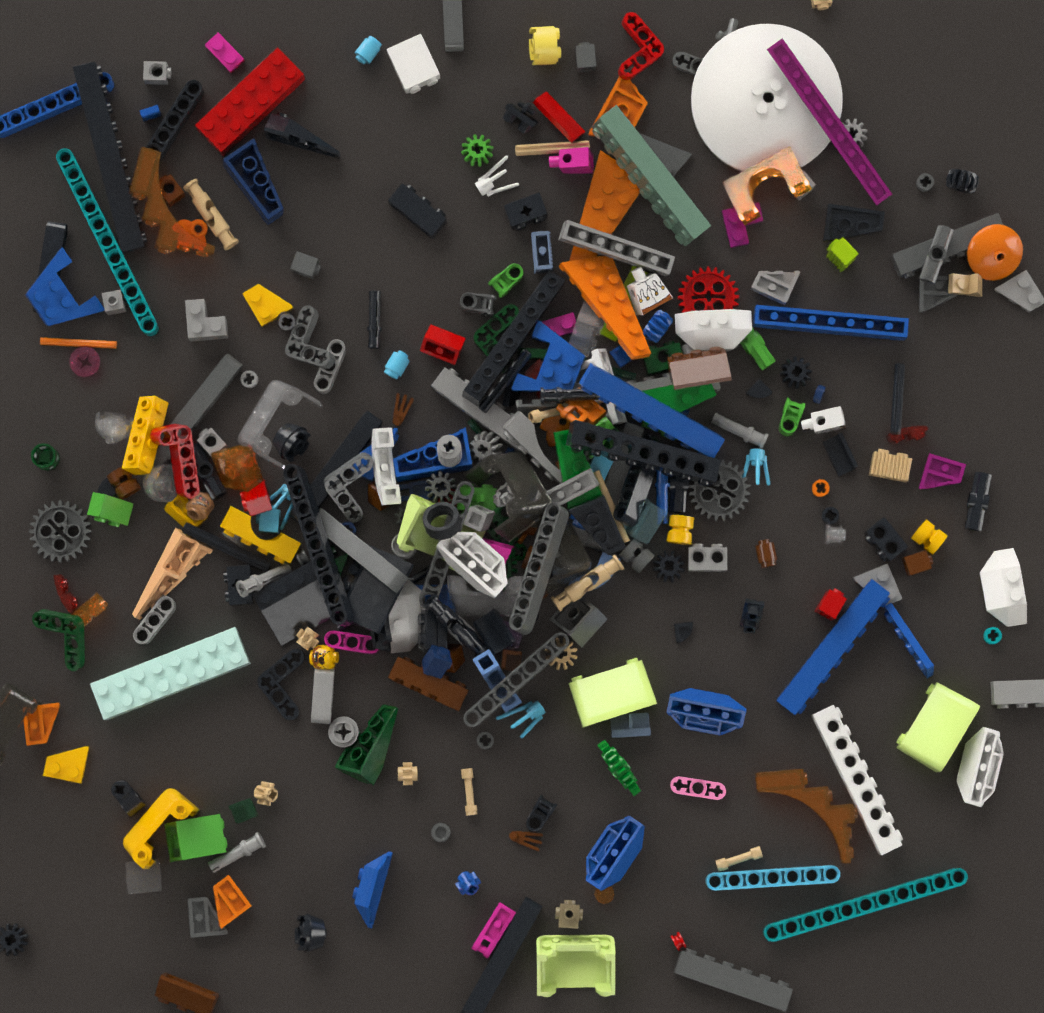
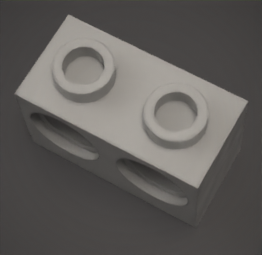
[688,544,727,572]

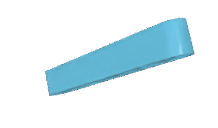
[705,865,840,891]

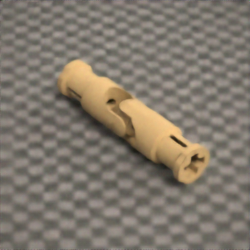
[183,179,239,251]
[551,555,624,612]

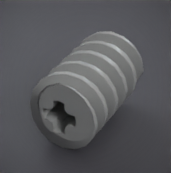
[437,435,462,467]

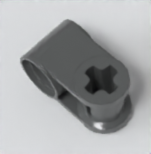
[459,292,497,316]

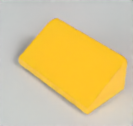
[164,494,208,528]

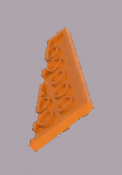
[569,150,640,261]
[559,256,651,360]

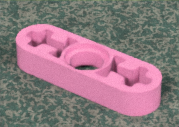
[670,776,726,800]

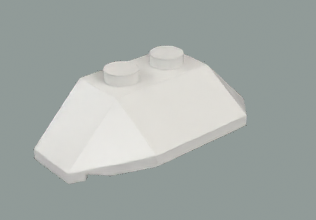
[675,309,752,351]
[436,532,508,598]
[980,548,1027,627]
[388,580,426,653]
[956,727,1004,807]

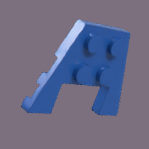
[25,248,105,326]
[512,320,586,392]

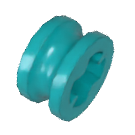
[983,627,1002,645]

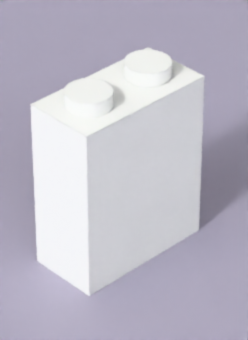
[386,34,440,94]

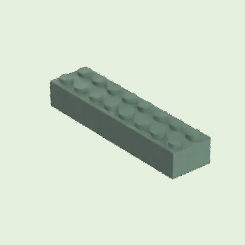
[591,105,711,246]

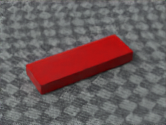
[533,91,586,143]

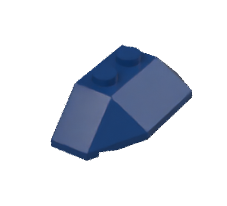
[666,688,746,735]
[586,816,645,891]
[352,851,393,928]

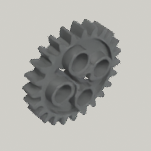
[688,459,751,521]
[29,500,92,563]

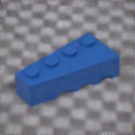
[393,427,473,482]

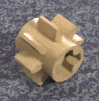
[296,627,319,650]
[398,762,418,785]
[254,781,278,806]

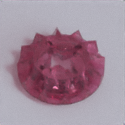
[70,347,101,377]

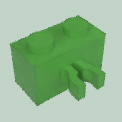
[457,484,497,512]
[87,492,134,528]

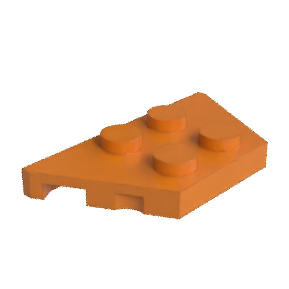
[588,71,648,136]

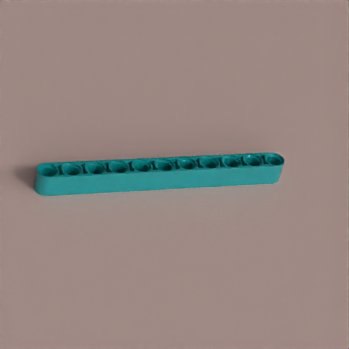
[56,148,159,336]
[763,868,968,942]

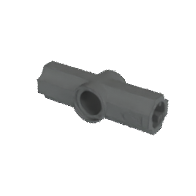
[919,225,954,284]

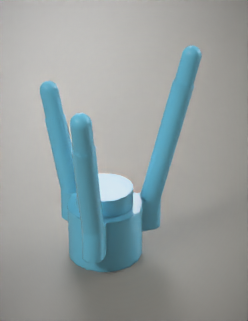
[742,449,770,486]
[270,484,301,530]
[496,700,546,738]

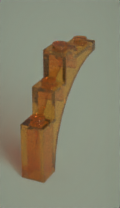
[129,147,215,257]
[755,769,858,863]

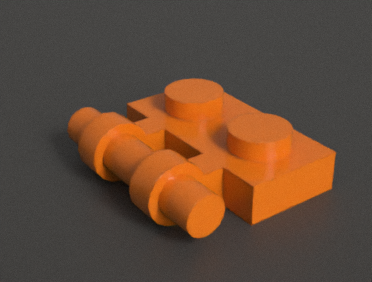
[556,387,606,425]

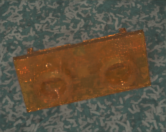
[71,592,108,627]

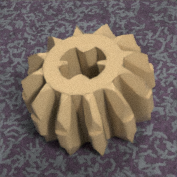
[545,638,577,670]

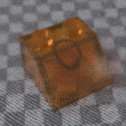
[211,445,264,492]

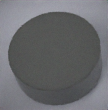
[431,823,451,842]

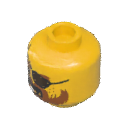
[309,645,339,670]

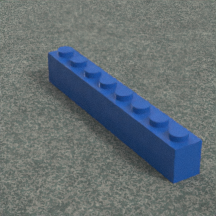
[753,305,909,341]
[579,363,725,458]
[776,579,890,715]

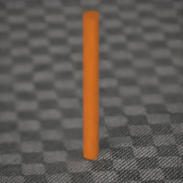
[40,337,117,349]

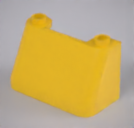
[123,788,200,869]

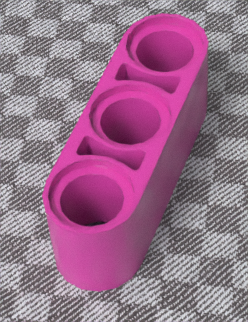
[324,631,379,654]

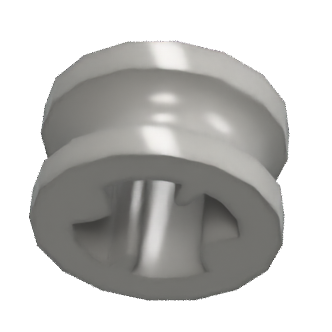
[240,370,259,388]

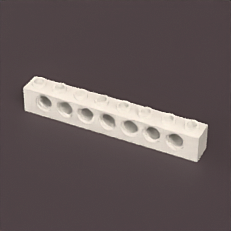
[811,705,903,855]

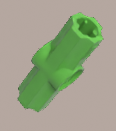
[740,327,776,371]

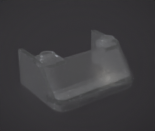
[238,380,323,471]

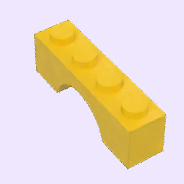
[220,506,301,564]

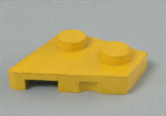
[242,284,294,327]
[43,746,90,783]

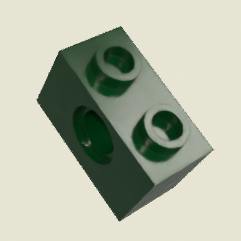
[643,341,682,377]

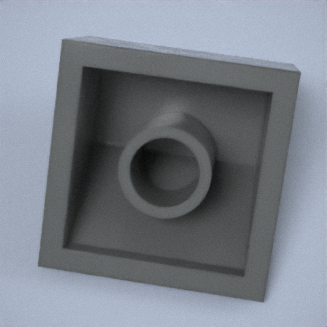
[550,597,607,647]

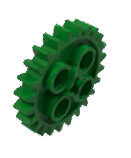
[598,740,641,796]

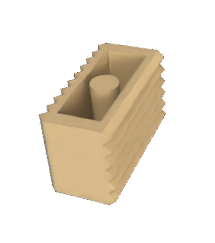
[869,449,912,483]

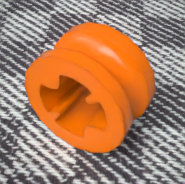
[812,479,829,497]

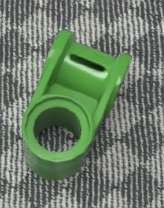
[488,263,524,298]
[778,398,806,436]

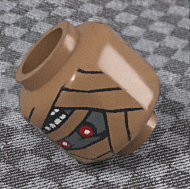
[186,492,214,520]

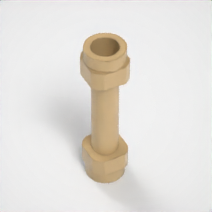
[528,403,573,423]
[461,768,477,816]
[715,846,763,872]

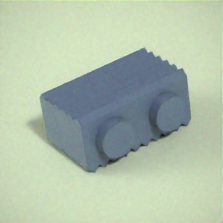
[531,231,554,274]

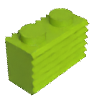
[826,237,859,272]

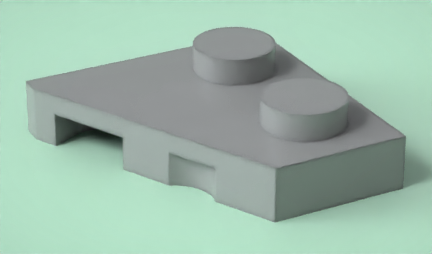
[994,270,1044,313]
[853,563,902,606]

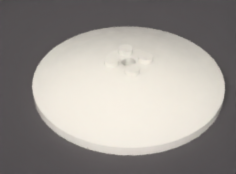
[691,24,843,176]

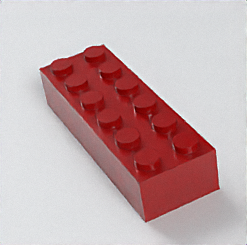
[195,47,305,157]

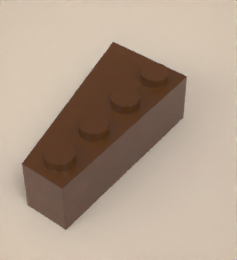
[388,656,469,712]

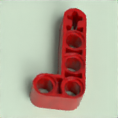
[150,424,200,499]

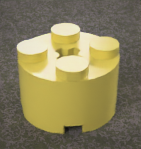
[529,26,561,66]

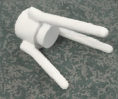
[475,155,519,197]

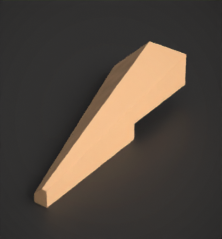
[132,528,213,620]

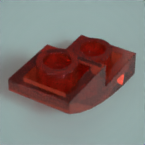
[886,426,929,443]
[54,574,78,613]

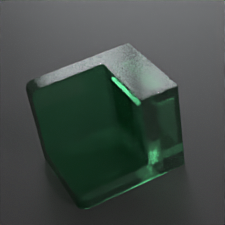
[228,798,258,824]

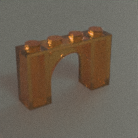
[722,146,812,225]

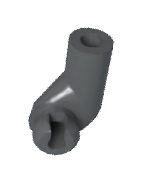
[715,18,739,41]

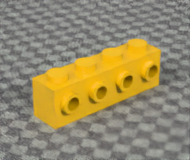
[122,396,169,475]

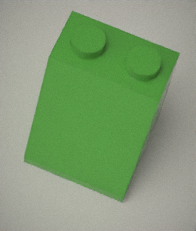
[164,814,227,862]

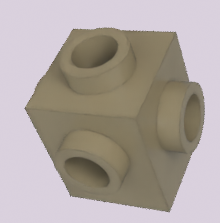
[555,900,583,929]

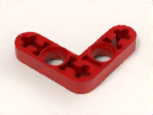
[618,12,664,80]

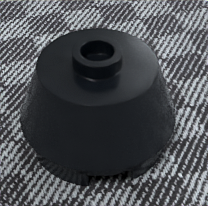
[273,423,311,462]
[294,913,327,953]

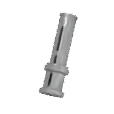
[711,413,769,449]
[236,563,292,597]
[208,832,266,873]

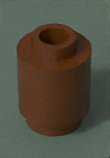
[755,539,777,568]

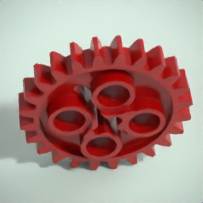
[677,266,740,313]

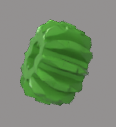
[461,134,493,167]

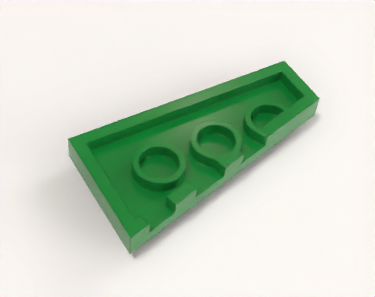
[642,384,717,428]
[553,429,602,509]

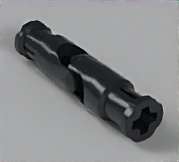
[424,594,488,657]

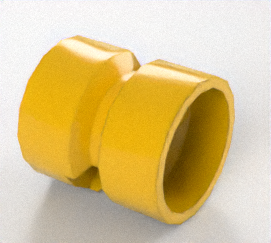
[667,515,694,545]
[911,519,948,555]

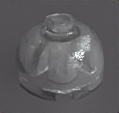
[95,412,134,444]
[143,464,177,503]

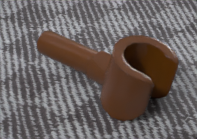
[517,522,537,544]

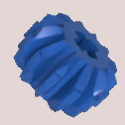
[643,310,673,343]

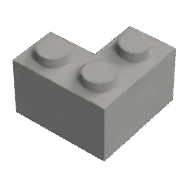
[185,299,228,342]

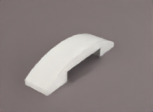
[372,428,401,505]

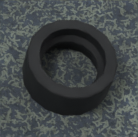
[422,502,461,540]

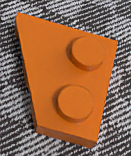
[22,702,60,746]
[213,875,252,929]

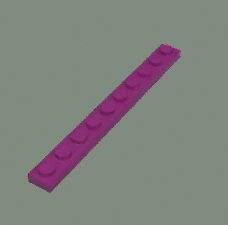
[767,38,892,205]

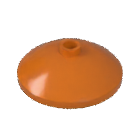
[967,224,1023,281]

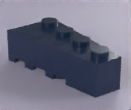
[223,138,284,225]

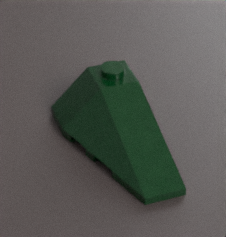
[335,704,398,785]

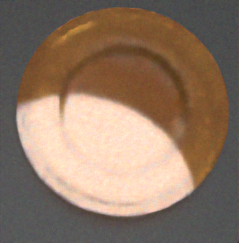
[595,886,614,904]

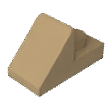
[948,273,983,297]

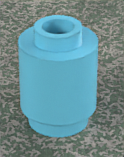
[355,36,382,65]
[384,350,410,380]

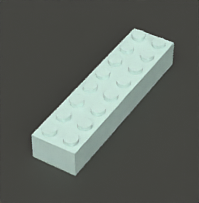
[90,627,251,720]

